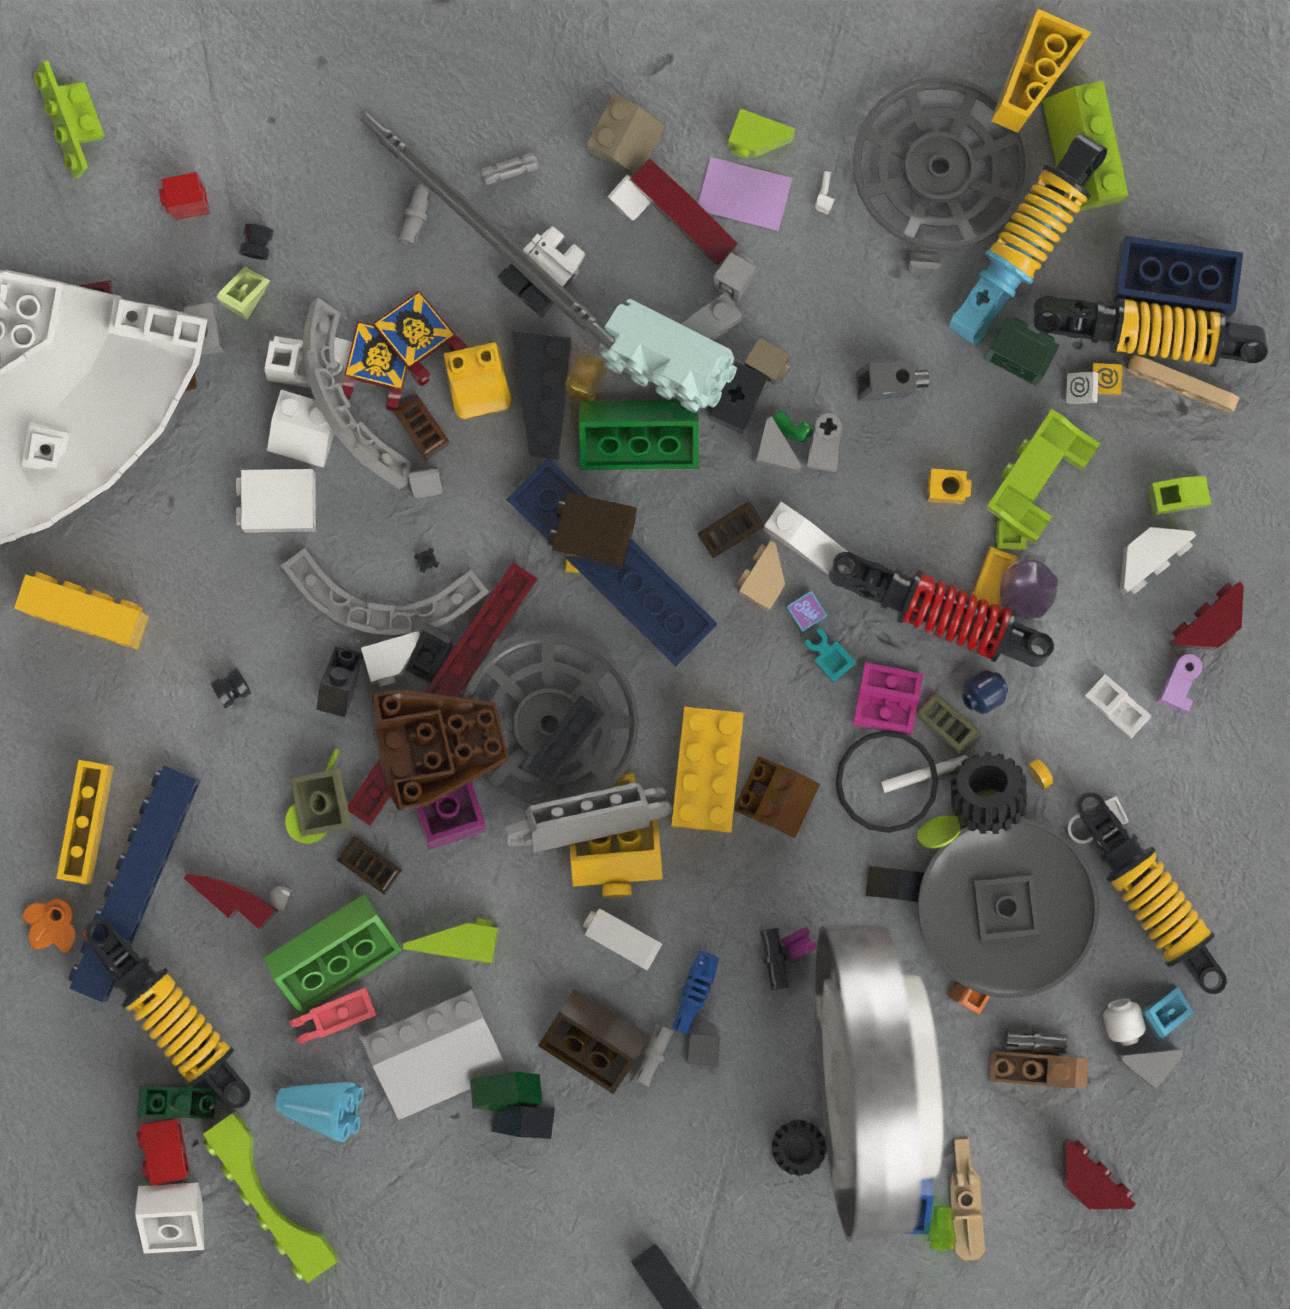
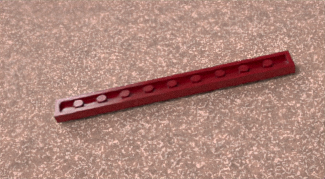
[347,562,538,826]

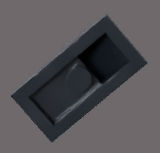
[405,623,453,683]

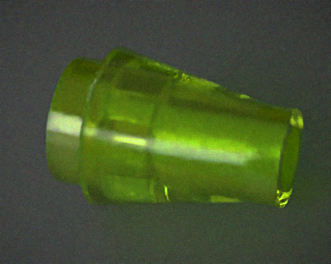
[927,1206,957,1251]

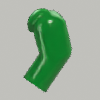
[772,410,813,442]

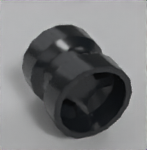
[239,223,274,260]
[211,668,252,708]

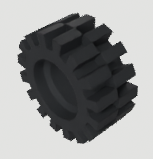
[771,1120,827,1176]

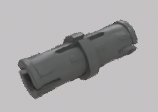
[1004,1030,1067,1054]

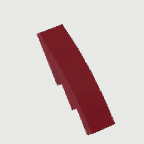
[629,159,738,265]

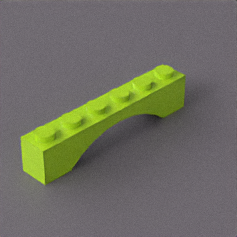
[203,1111,340,1283]

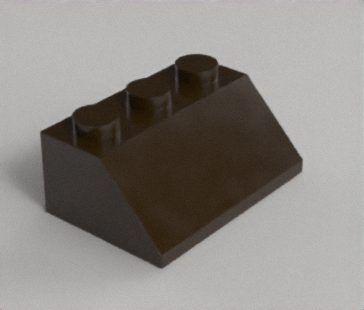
[538,989,650,1094]

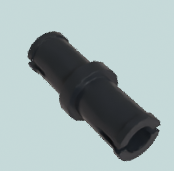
[760,928,790,991]

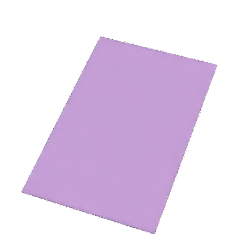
[698,157,792,231]

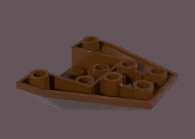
[372,690,509,811]

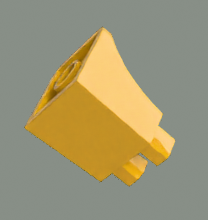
[444,342,512,420]

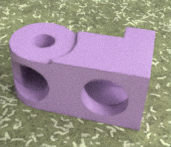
[1157,654,1203,714]

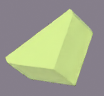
[217,266,270,320]

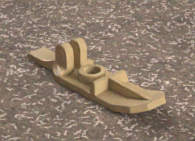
[949,1138,986,1261]

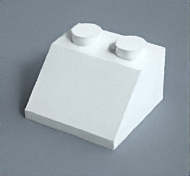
[267,390,335,468]
[135,1183,204,1253]

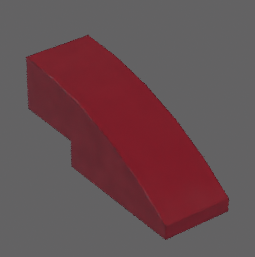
[184,874,278,929]

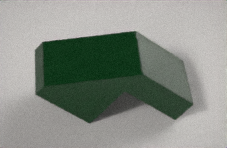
[470,1071,543,1112]

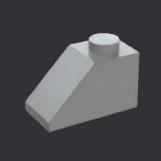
[713,253,756,303]

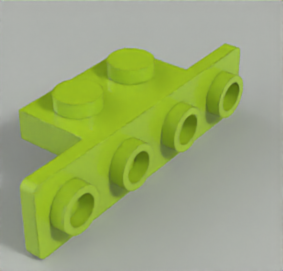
[34,60,105,179]

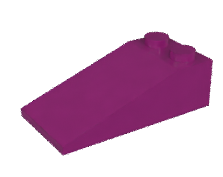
[415,782,486,850]

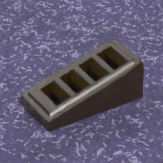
[697,501,765,558]
[337,836,403,895]

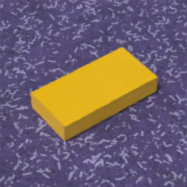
[972,546,1018,607]

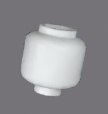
[1103,998,1146,1046]

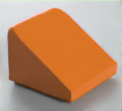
[948,981,990,1015]

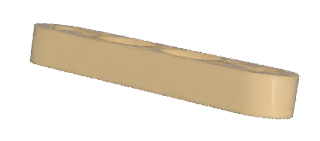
[1127,355,1239,413]

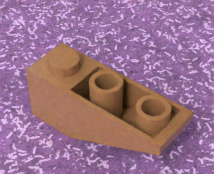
[989,1051,1089,1089]

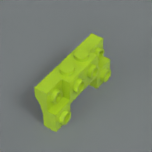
[986,409,1101,544]

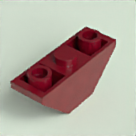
[1169,581,1244,650]
[1062,1138,1136,1209]

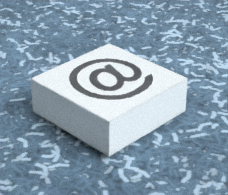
[1066,372,1098,404]

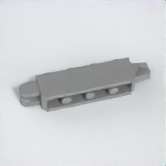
[505,783,672,853]

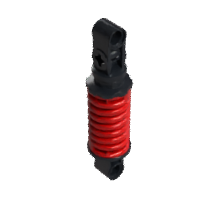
[828,552,1054,667]

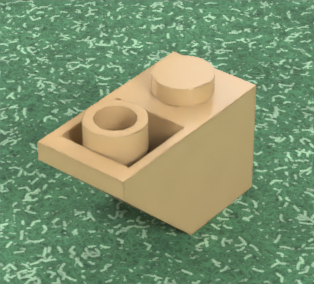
[737,541,785,612]

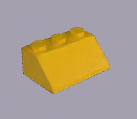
[570,819,663,887]

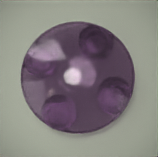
[1000,560,1058,619]

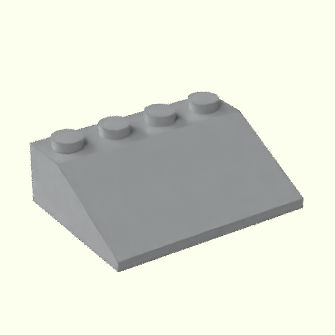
[361,989,509,1120]

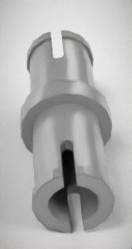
[398,185,433,247]
[631,1024,674,1087]

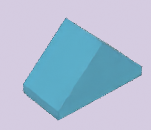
[1141,987,1194,1038]

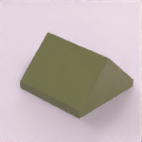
[290,768,351,836]

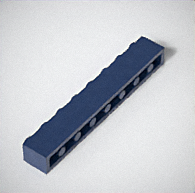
[68,766,201,1002]

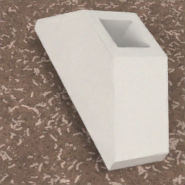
[1120,527,1196,595]

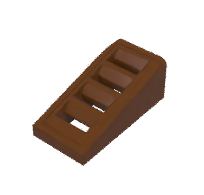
[394,395,450,460]

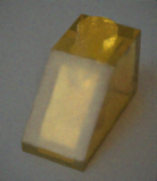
[565,355,607,401]

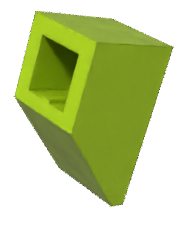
[1147,476,1212,517]

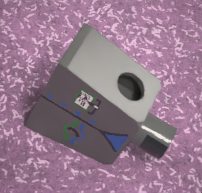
[856,361,929,401]

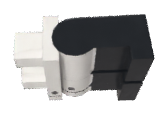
[497,226,585,318]

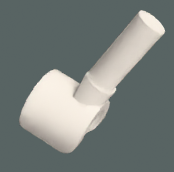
[815,171,835,215]

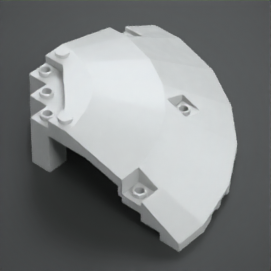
[0,270,208,545]

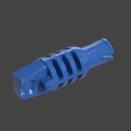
[671,951,719,1035]

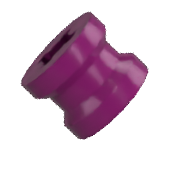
[781,926,817,961]

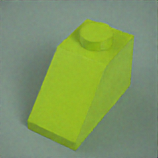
[727,108,796,159]

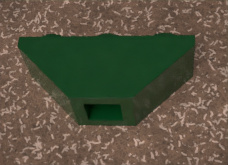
[137,1084,216,1119]

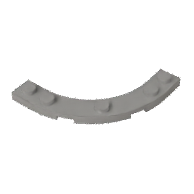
[303,297,412,490]
[281,548,490,636]

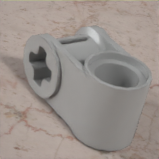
[806,413,842,472]

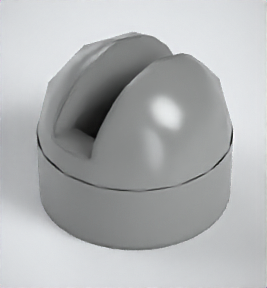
[269,886,294,912]

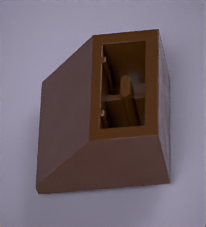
[734,756,820,838]

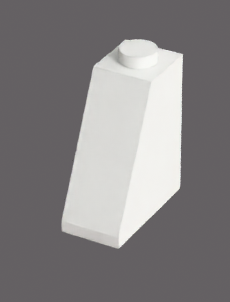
[583,908,662,971]

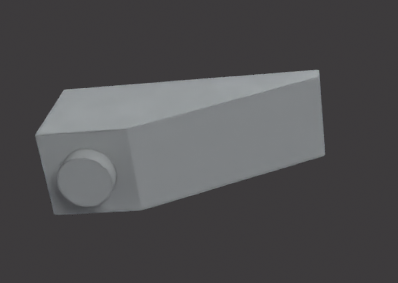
[681,292,742,341]

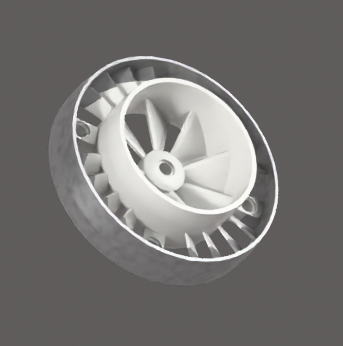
[815,924,943,1242]

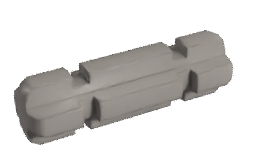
[481,153,538,185]

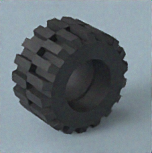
[951,752,1027,834]

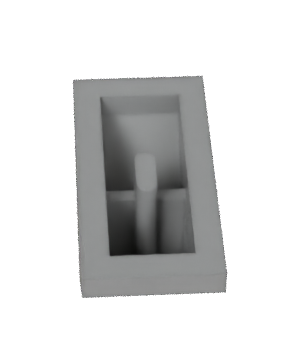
[756,416,802,474]
[1118,1048,1183,1089]

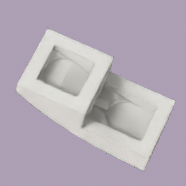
[1085,674,1151,739]

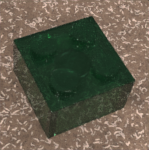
[984,317,1060,386]

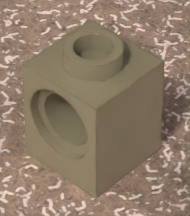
[744,337,792,385]

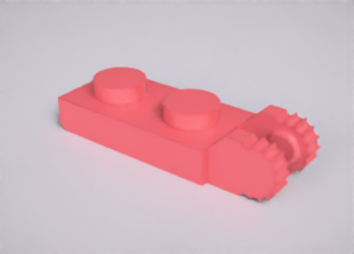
[289,987,377,1045]

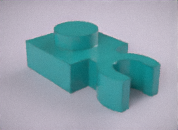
[804,629,856,683]

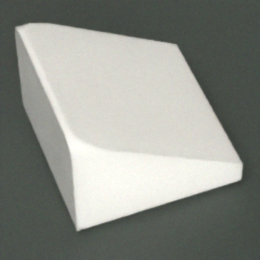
[608,175,650,221]

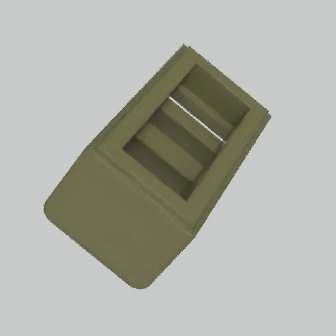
[916,692,982,756]

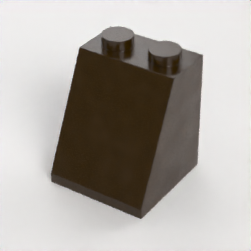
[548,493,637,572]

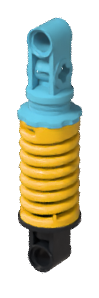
[949,133,1108,345]

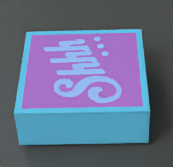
[786,591,827,632]

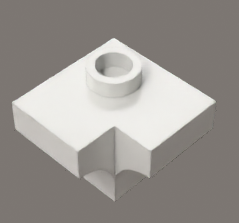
[264,336,311,388]

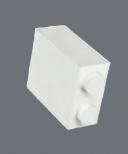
[236,469,316,533]

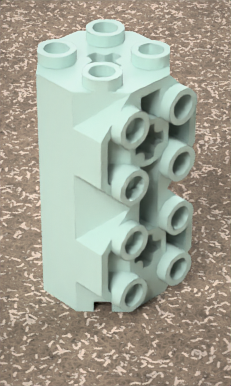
[599,299,737,413]

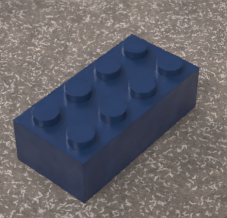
[1113,236,1243,317]

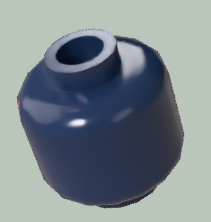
[962,670,1008,714]

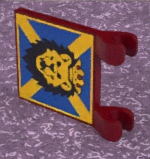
[373,291,467,386]
[341,321,407,412]

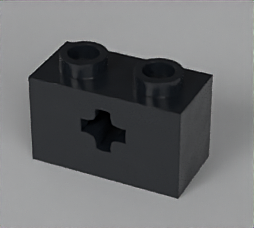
[707,362,768,434]

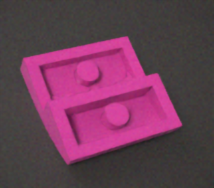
[853,662,923,736]

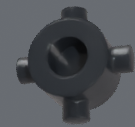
[414,548,439,573]

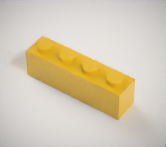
[56,760,114,884]

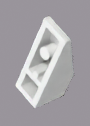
[763,502,848,575]

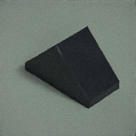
[865,866,924,902]
[492,1104,555,1139]

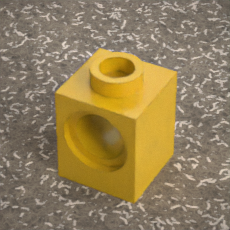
[927,468,972,504]

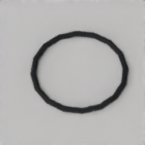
[836,730,939,833]

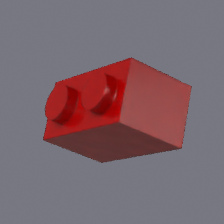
[158,172,210,221]
[137,1118,191,1186]

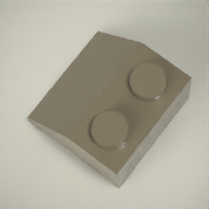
[586,93,666,176]

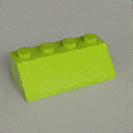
[1041,81,1128,213]

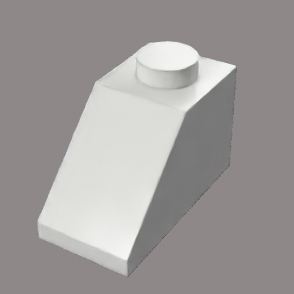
[361,631,420,687]

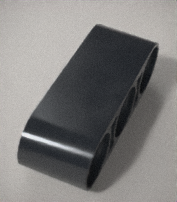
[631,1243,702,1309]

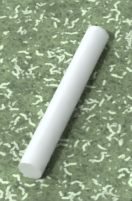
[881,755,968,793]

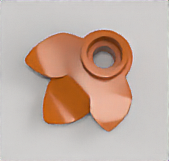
[21,898,76,953]

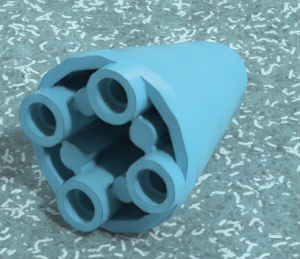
[276,1082,364,1142]

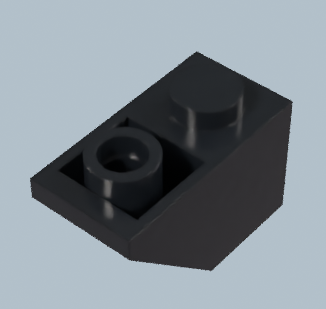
[316,646,363,717]

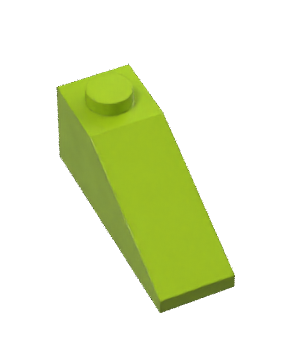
[403,918,499,963]

